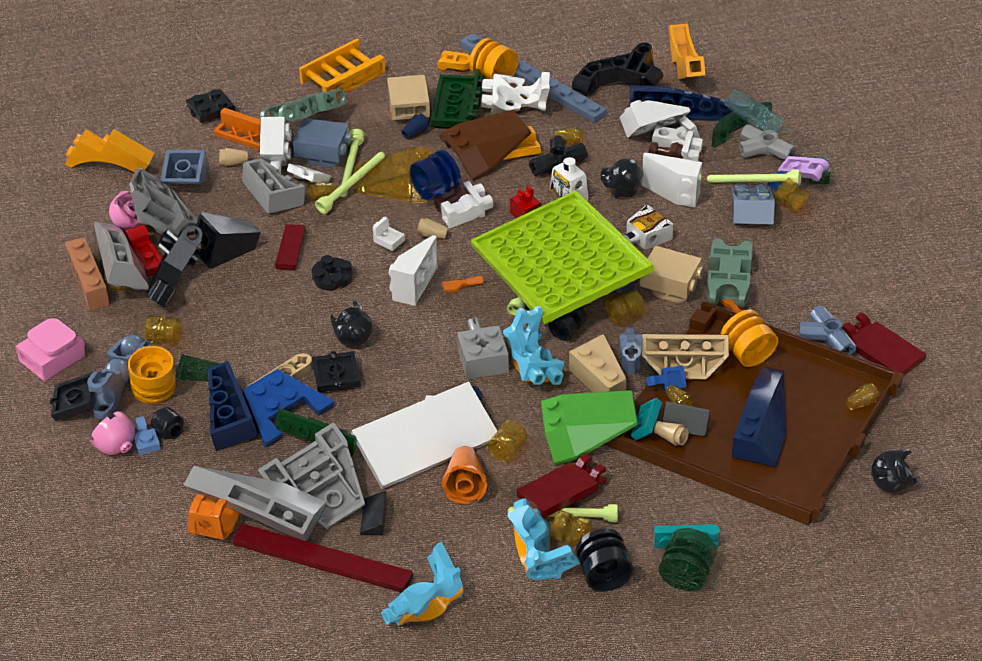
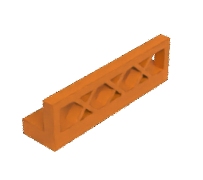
[213,108,291,150]

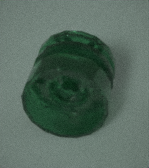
[658,528,717,592]

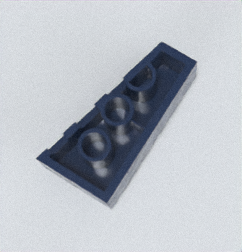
[208,361,258,451]

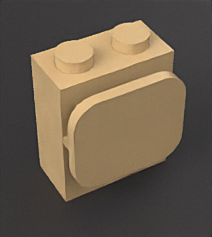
[387,75,430,120]
[640,246,704,303]

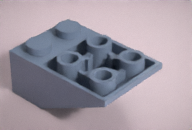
[731,184,775,224]

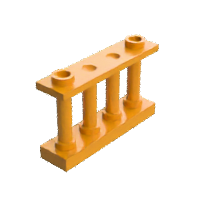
[299,38,386,98]

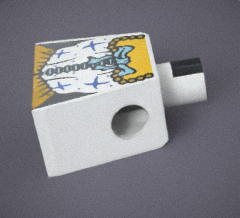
[550,158,588,201]

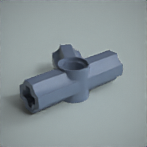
[800,305,856,355]
[620,328,642,374]

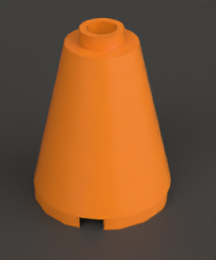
[442,446,487,505]

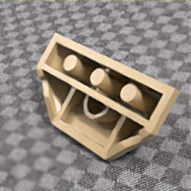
[642,334,729,380]

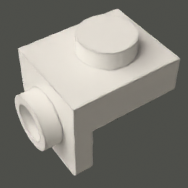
[373,217,405,251]

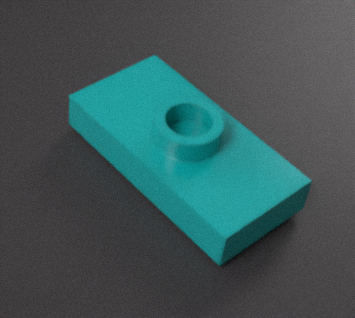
[631,398,662,440]

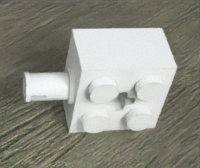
[260,117,292,174]

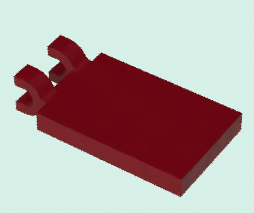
[842,312,926,375]
[516,454,607,518]

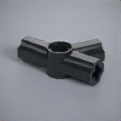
[529,136,588,176]

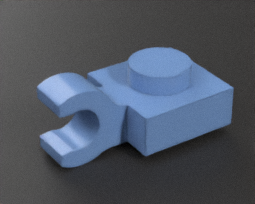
[134,416,161,455]

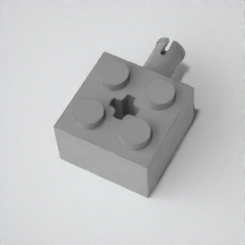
[457,317,509,379]

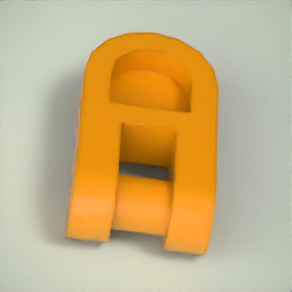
[437,51,470,71]

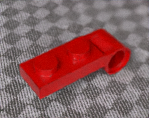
[124,224,162,276]

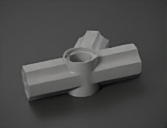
[738,124,797,160]

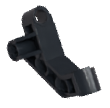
[572,42,664,95]
[147,223,203,306]

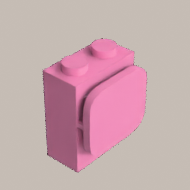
[16,318,86,381]

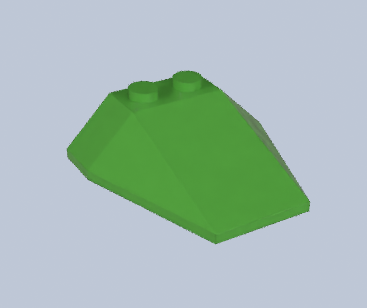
[541,390,638,466]

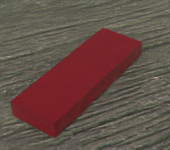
[275,224,306,270]

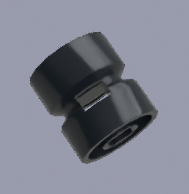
[548,307,587,341]

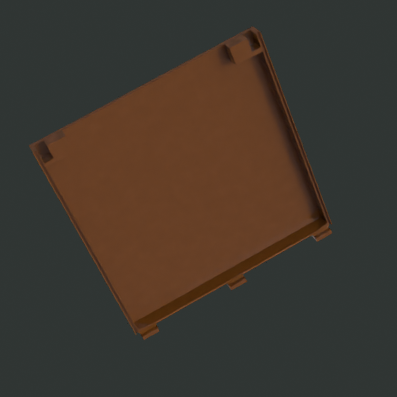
[605,301,904,526]

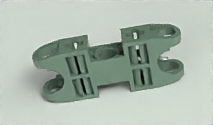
[261,88,347,122]
[707,238,752,308]

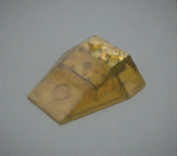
[354,146,433,203]

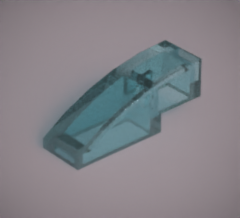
[724,88,784,133]

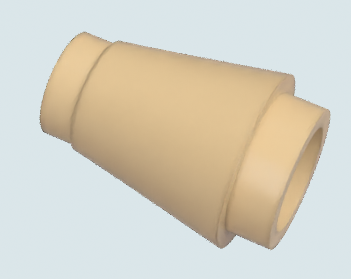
[219,147,248,166]
[417,217,448,239]
[654,421,689,446]

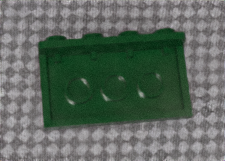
[431,69,484,127]

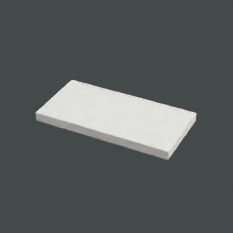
[351,382,500,489]

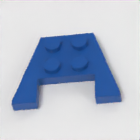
[243,369,334,447]

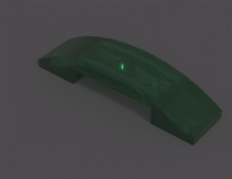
[712,102,772,148]

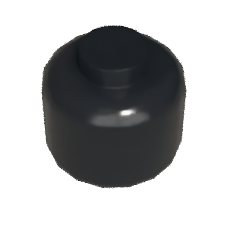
[151,407,184,440]

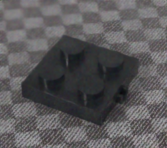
[186,89,235,123]
[312,351,360,392]
[50,372,96,421]

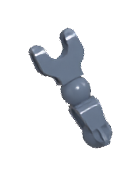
[87,334,152,420]

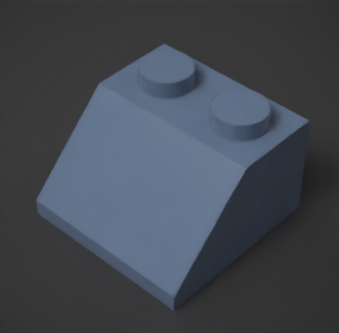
[161,150,209,184]

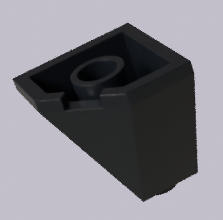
[195,212,261,268]

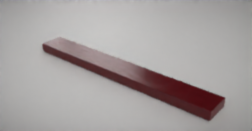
[232,523,413,593]

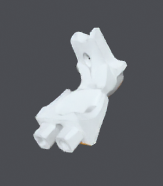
[481,72,550,115]

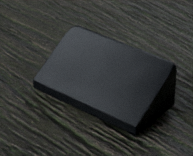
[360,491,387,536]

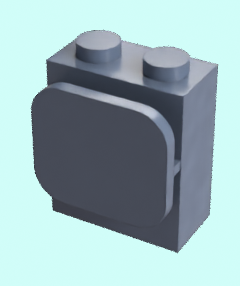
[293,118,352,167]

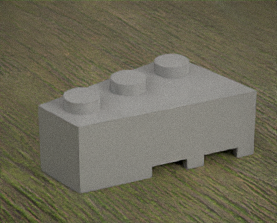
[242,159,305,214]

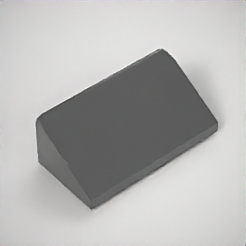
[663,401,710,436]

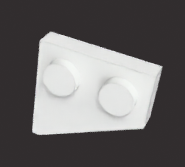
[287,164,331,185]

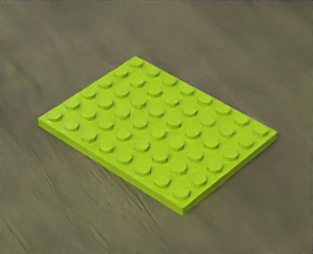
[470,190,654,324]

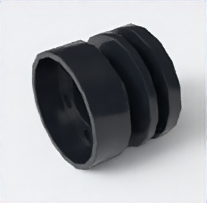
[575,528,634,592]

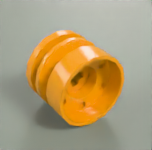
[469,38,519,79]
[721,309,778,367]
[128,346,176,404]

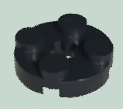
[311,255,353,291]

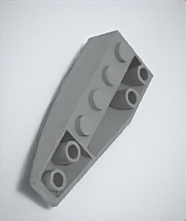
[94,221,149,290]
[183,466,327,541]

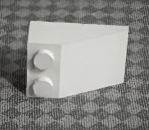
[620,100,690,138]
[642,152,702,207]
[389,235,438,306]

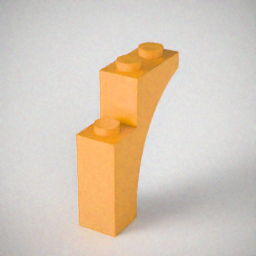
[668,23,706,80]
[65,129,154,173]

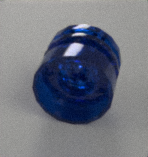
[409,149,461,201]

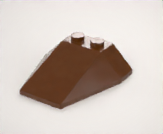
[439,110,531,181]

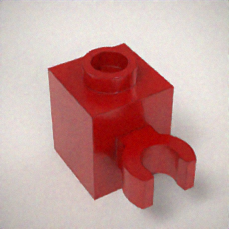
[510,185,541,218]

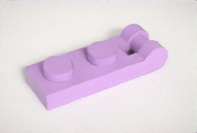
[778,156,830,181]

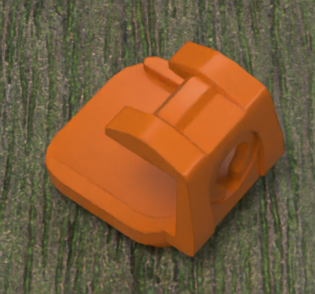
[188,494,241,540]

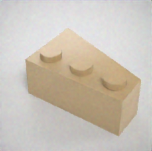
[569,334,626,392]

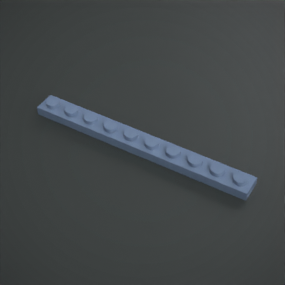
[460,33,607,123]

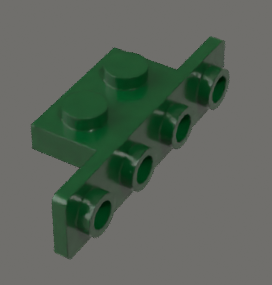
[276,409,357,457]

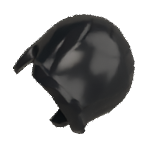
[600,158,644,198]
[330,301,372,347]
[871,449,920,493]

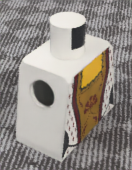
[623,205,673,249]

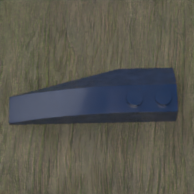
[629,85,744,122]
[732,366,786,467]

